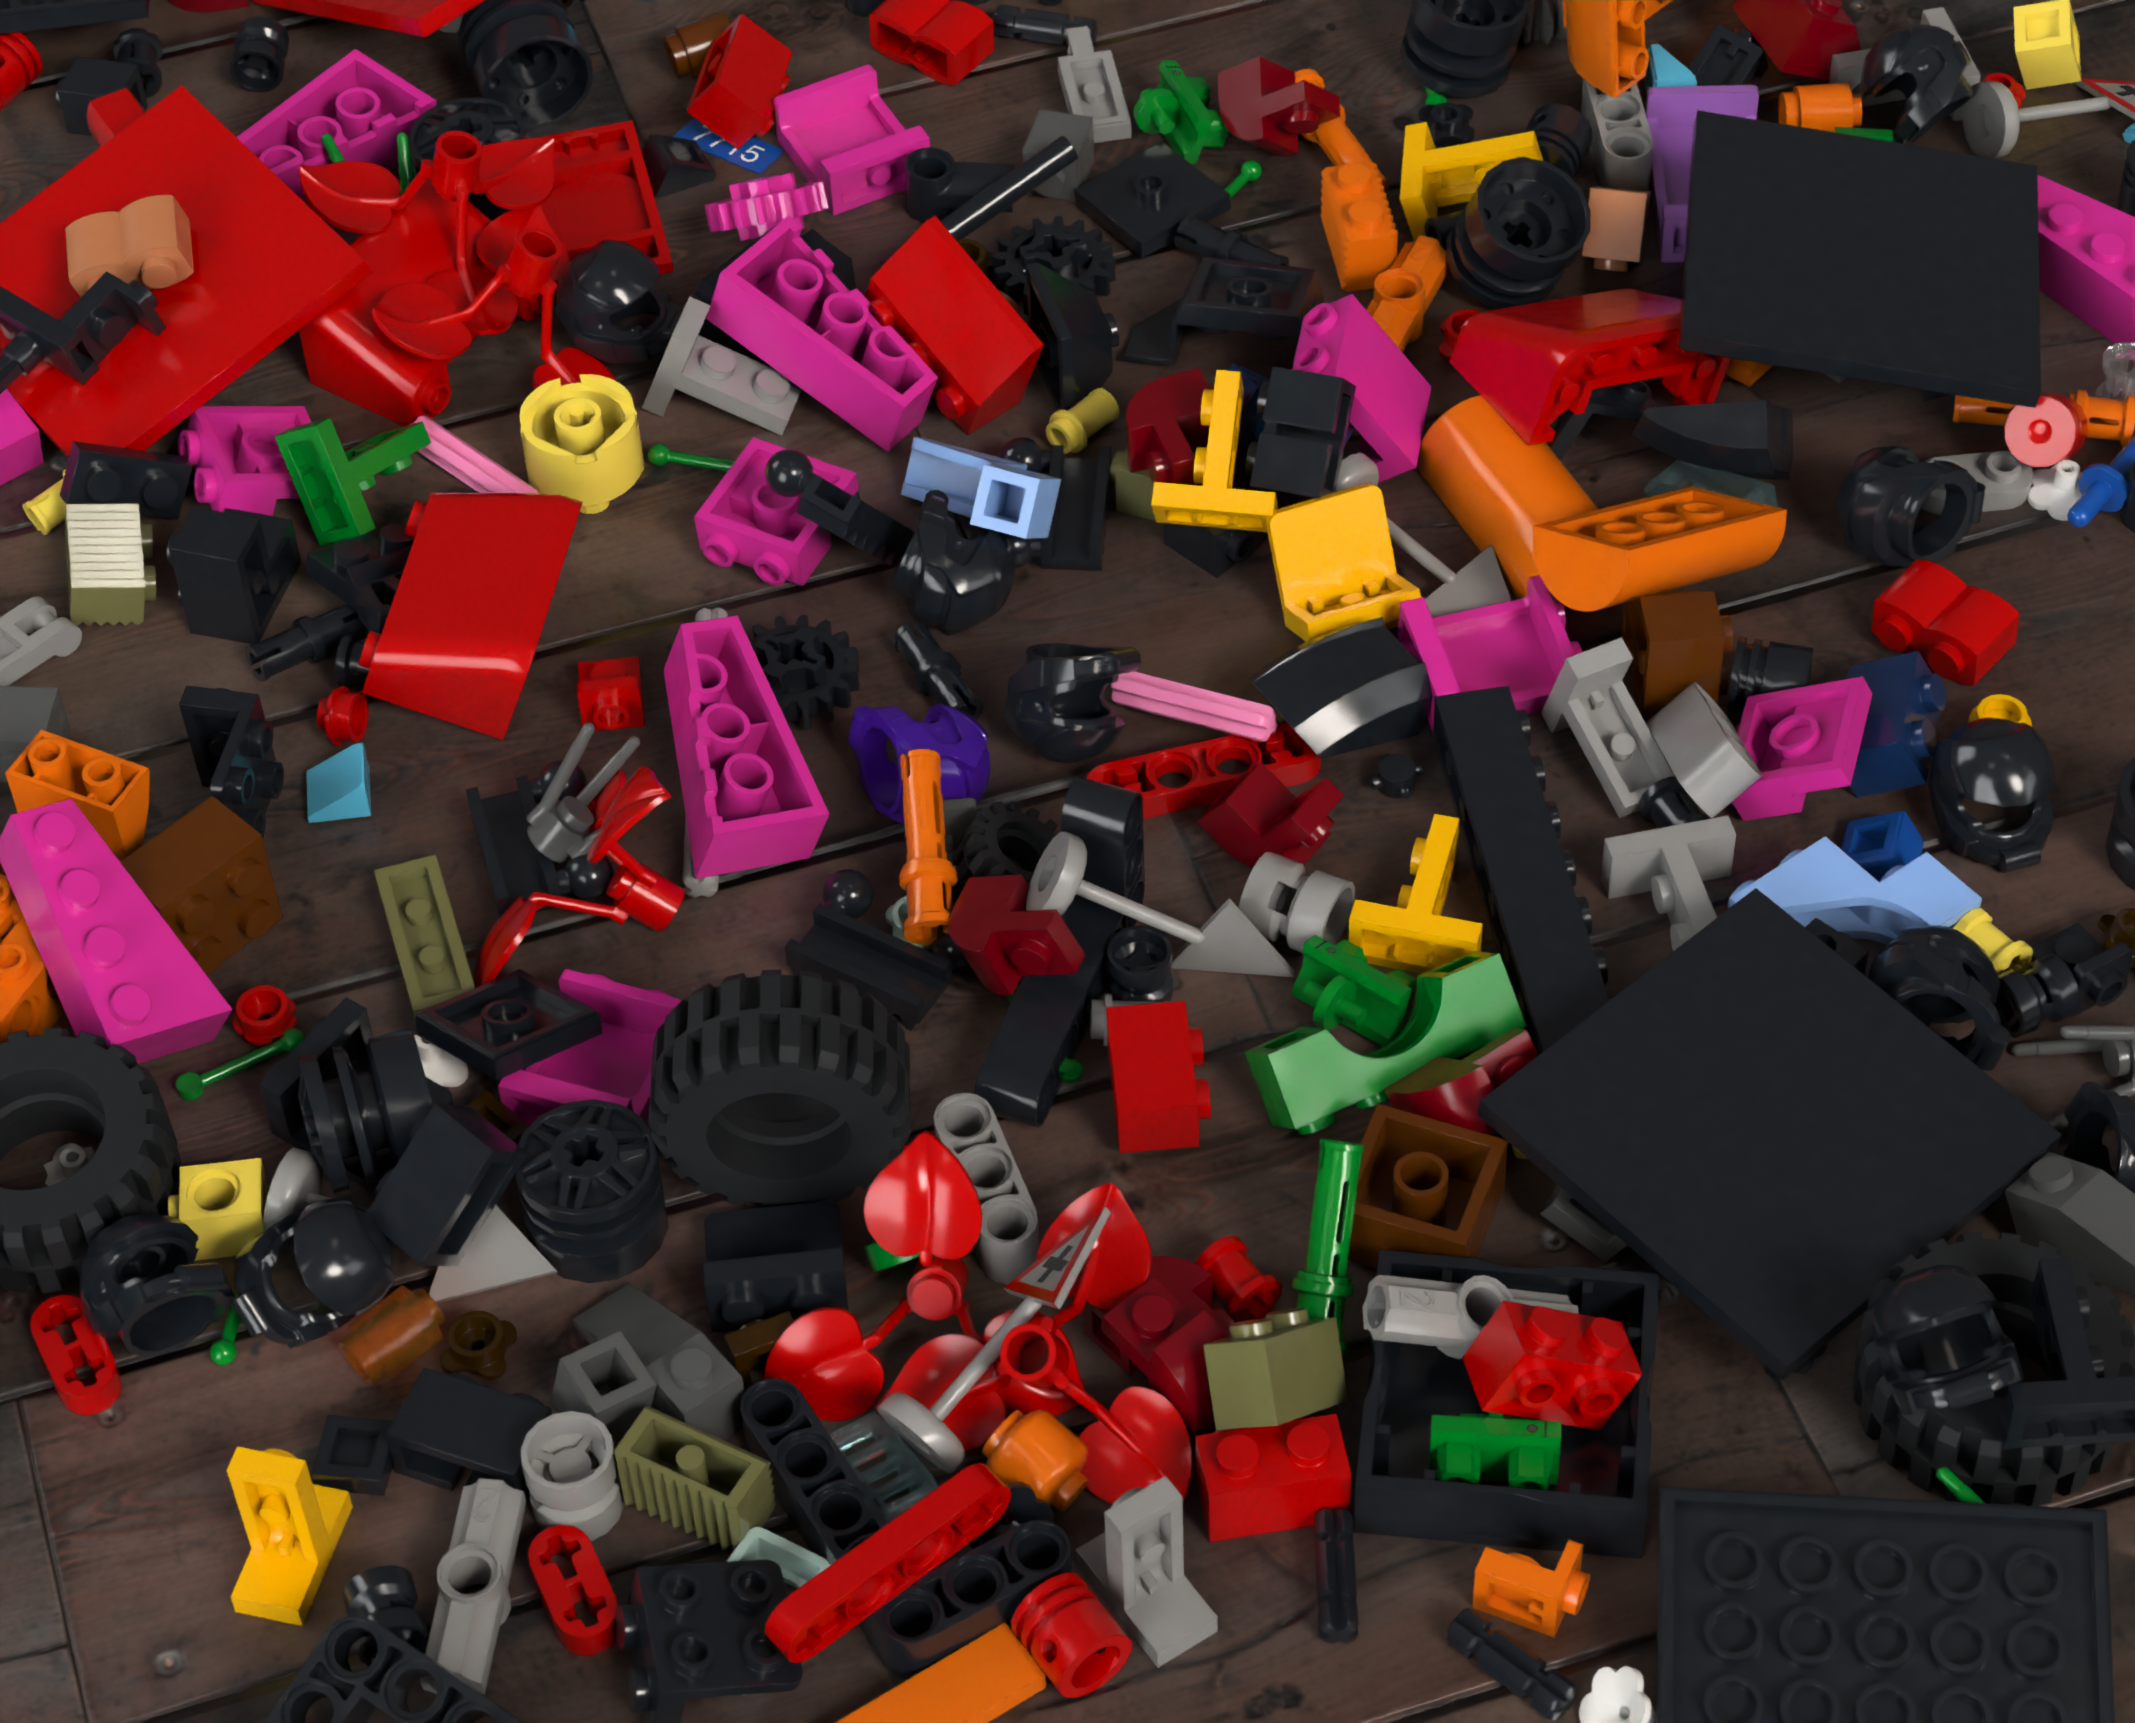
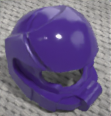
[848,704,991,825]

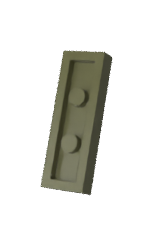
[374,854,475,1022]

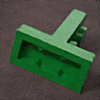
[274,418,431,546]

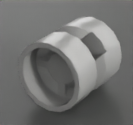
[1239,852,1355,953]
[520,1411,624,1541]

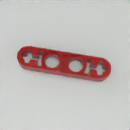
[1086,723,1322,819]
[765,1463,1012,1663]

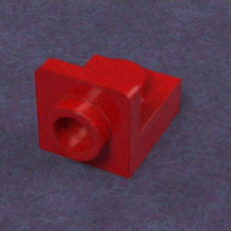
[577,656,645,731]

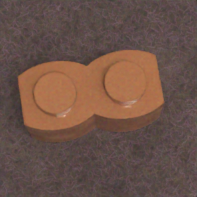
[65,195,194,297]

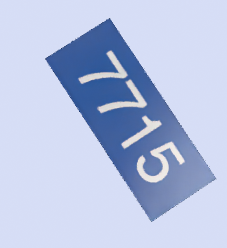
[673,117,785,174]

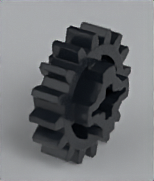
[992,216,1116,315]
[749,615,860,730]

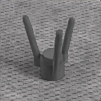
[527,723,649,863]
[2010,1025,2135,1131]

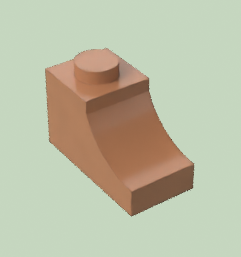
[1582,186,1651,272]

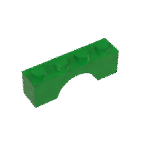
[1244,951,1527,1135]

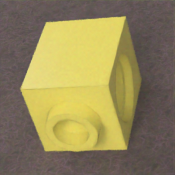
[2014,0,2081,90]
[168,1158,270,1261]

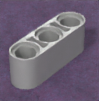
[1581,78,1653,191]
[1646,682,1762,818]
[933,1093,1040,1284]

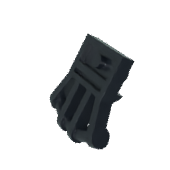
[306,522,415,634]

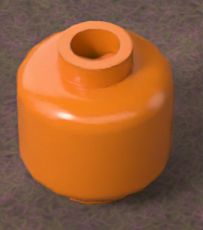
[982,1410,1089,1513]

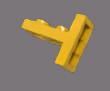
[1400,122,1543,241]
[1151,370,1278,532]
[1348,814,1483,974]
[226,1446,353,1626]

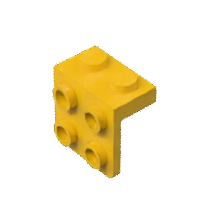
[1266,483,1421,642]

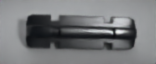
[993,4,1098,46]
[1314,1507,1359,1644]
[1447,1608,1577,1721]

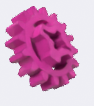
[705,172,829,241]

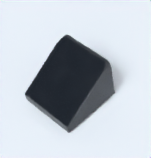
[641,134,717,197]

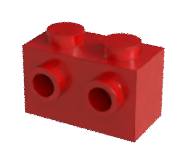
[686,14,793,149]
[1106,1001,1211,1153]
[1462,1300,1643,1431]
[1196,1414,1351,1543]

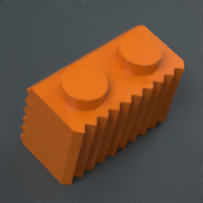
[1320,162,1398,292]

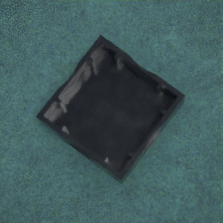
[1354,1250,1659,1559]

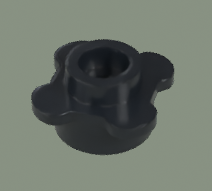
[1419,103,1475,149]

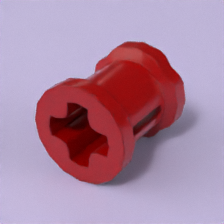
[1195,1235,1283,1323]

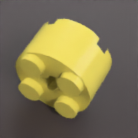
[520,374,644,514]

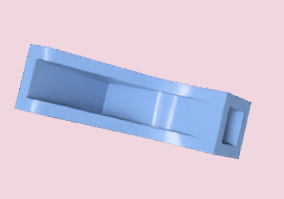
[901,436,1061,539]
[1727,836,1982,945]

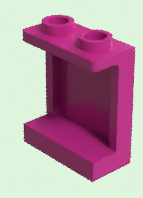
[773,64,930,216]
[1292,294,1431,483]
[1397,575,1582,732]
[498,969,682,1126]

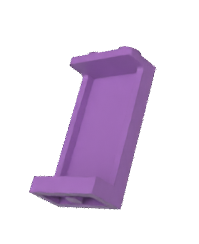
[1645,85,1759,263]

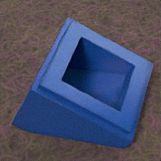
[1841,811,1923,882]

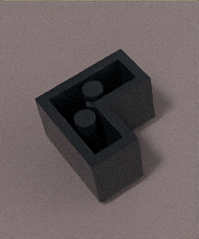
[167,507,302,644]

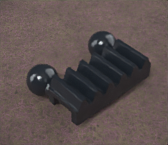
[998,437,1112,571]
[765,449,916,567]
[466,760,615,917]
[785,869,970,1031]

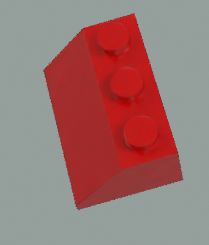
[865,216,1044,436]

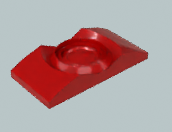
[537,120,674,275]

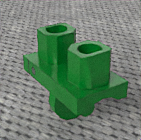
[1133,60,1229,164]
[1291,935,1417,1047]
[1429,1412,1561,1491]

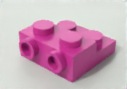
[178,406,312,516]
[694,437,858,586]
[1730,676,1873,821]

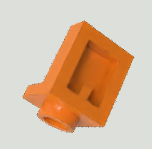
[1472,1539,1590,1638]

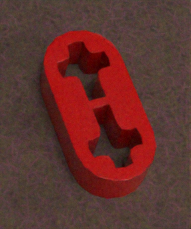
[30,1295,122,1415]
[528,1525,618,1656]

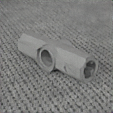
[1362,1275,1579,1359]
[420,1478,526,1695]

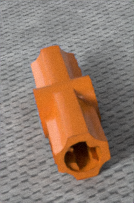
[1366,235,1450,353]

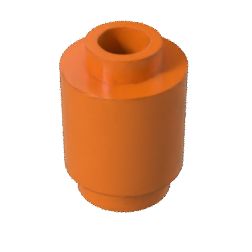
[1778,83,1862,132]

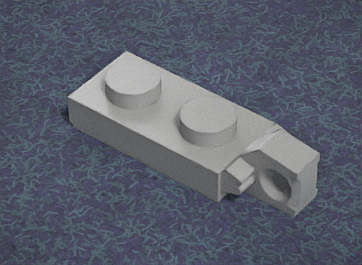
[1058,26,1132,143]

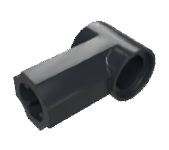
[905,147,1015,222]

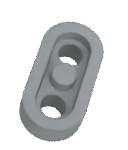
[1921,451,2033,515]

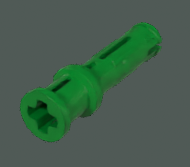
[1292,1139,1365,1355]

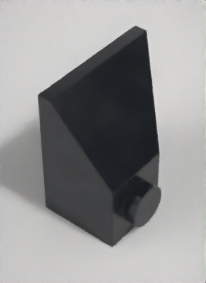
[1026,262,1119,411]

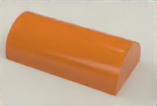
[1416,395,1598,607]
[1532,486,1787,612]

